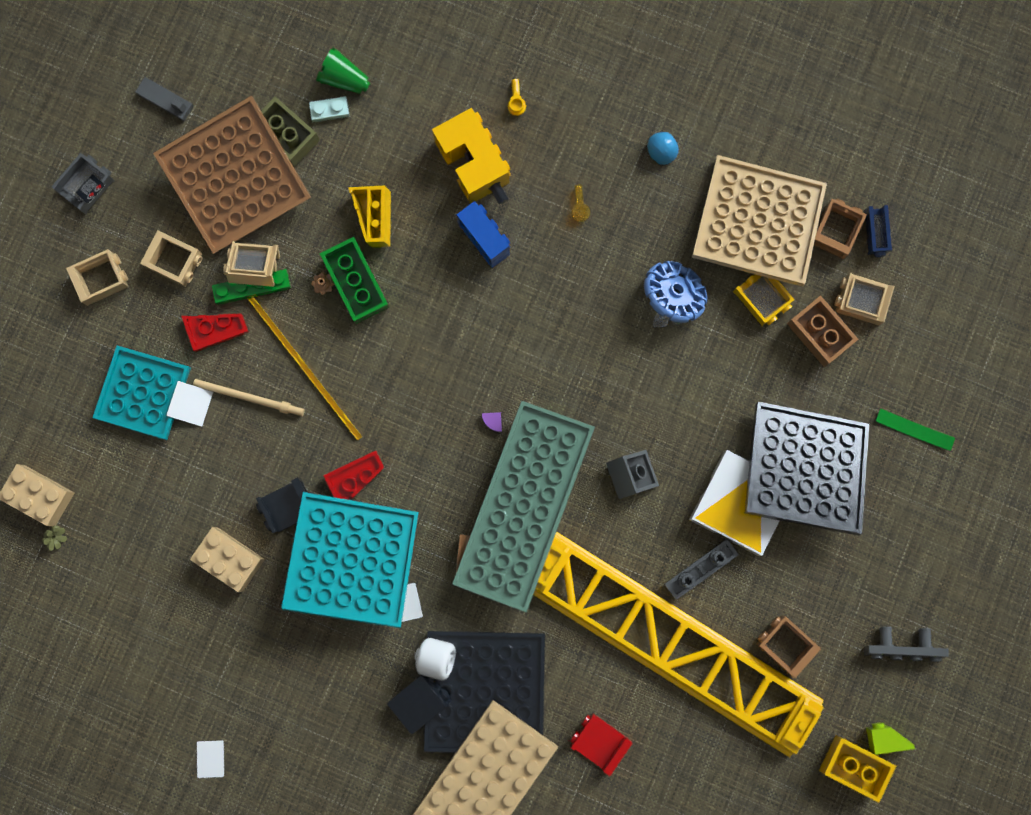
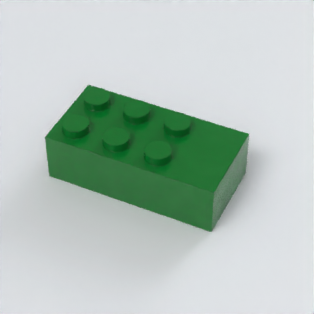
[319,237,390,324]

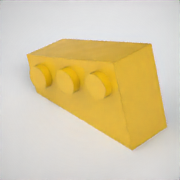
[348,186,391,248]

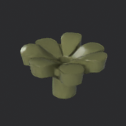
[42,526,67,551]

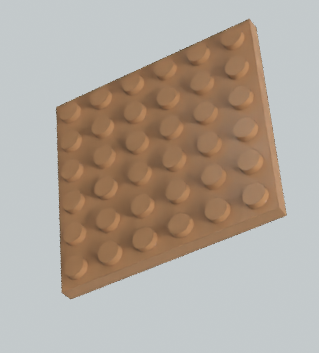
[153,96,311,254]

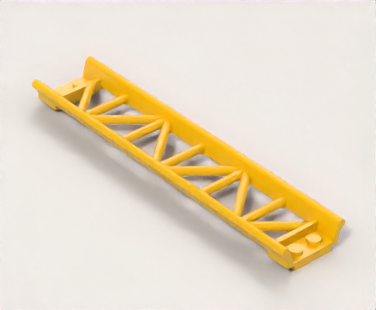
[533,532,824,758]

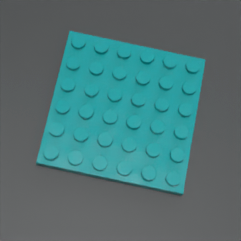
[281,492,419,628]

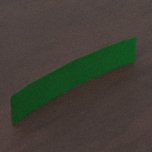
[876,408,955,451]

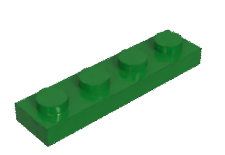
[212,269,291,305]

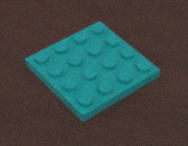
[92,345,191,440]

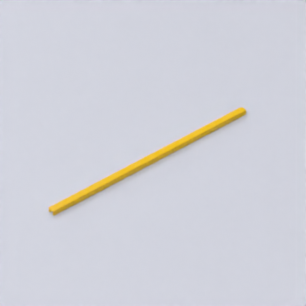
[247,297,362,440]

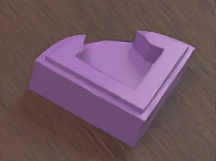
[482,412,502,432]

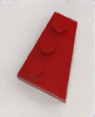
[181,314,249,352]

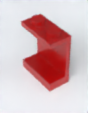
[570,713,633,776]

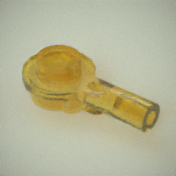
[571,184,590,222]

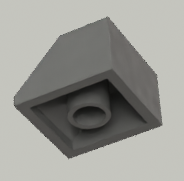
[606,450,659,499]

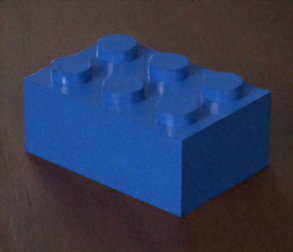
[456,201,510,268]

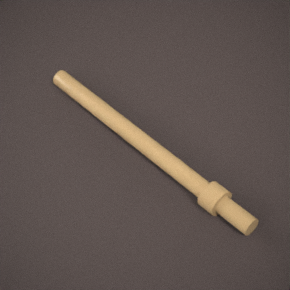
[193,379,305,416]

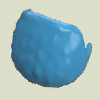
[647,132,679,165]

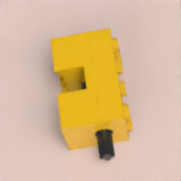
[432,108,511,205]

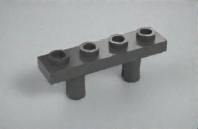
[664,539,739,600]
[864,627,949,662]

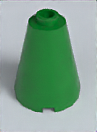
[316,47,370,94]

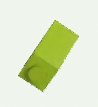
[866,723,915,755]

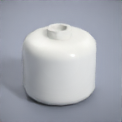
[415,638,456,680]

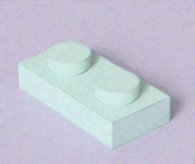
[309,96,349,122]

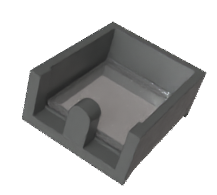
[51,153,115,214]

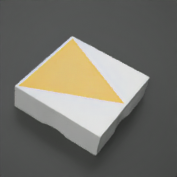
[689,450,780,556]

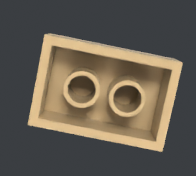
[0,464,74,526]
[190,527,265,592]

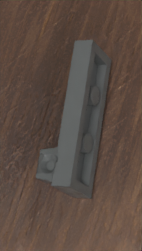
[135,77,194,121]

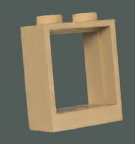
[140,231,202,287]
[66,249,129,306]

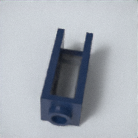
[863,205,892,257]

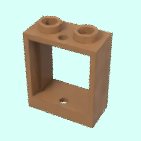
[814,199,867,259]
[756,616,821,678]

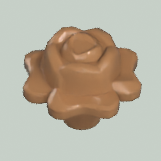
[311,272,335,295]

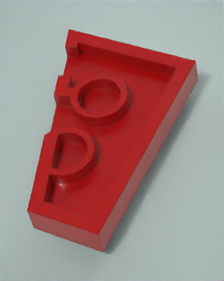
[323,450,384,500]

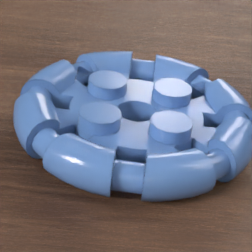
[644,261,707,323]

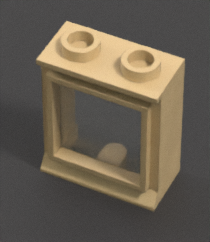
[224,241,280,287]
[835,273,895,325]

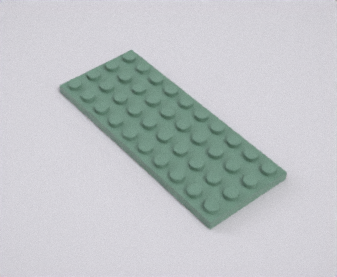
[452,401,595,612]

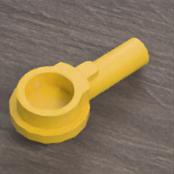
[508,79,526,116]

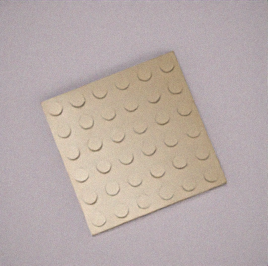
[692,155,827,287]

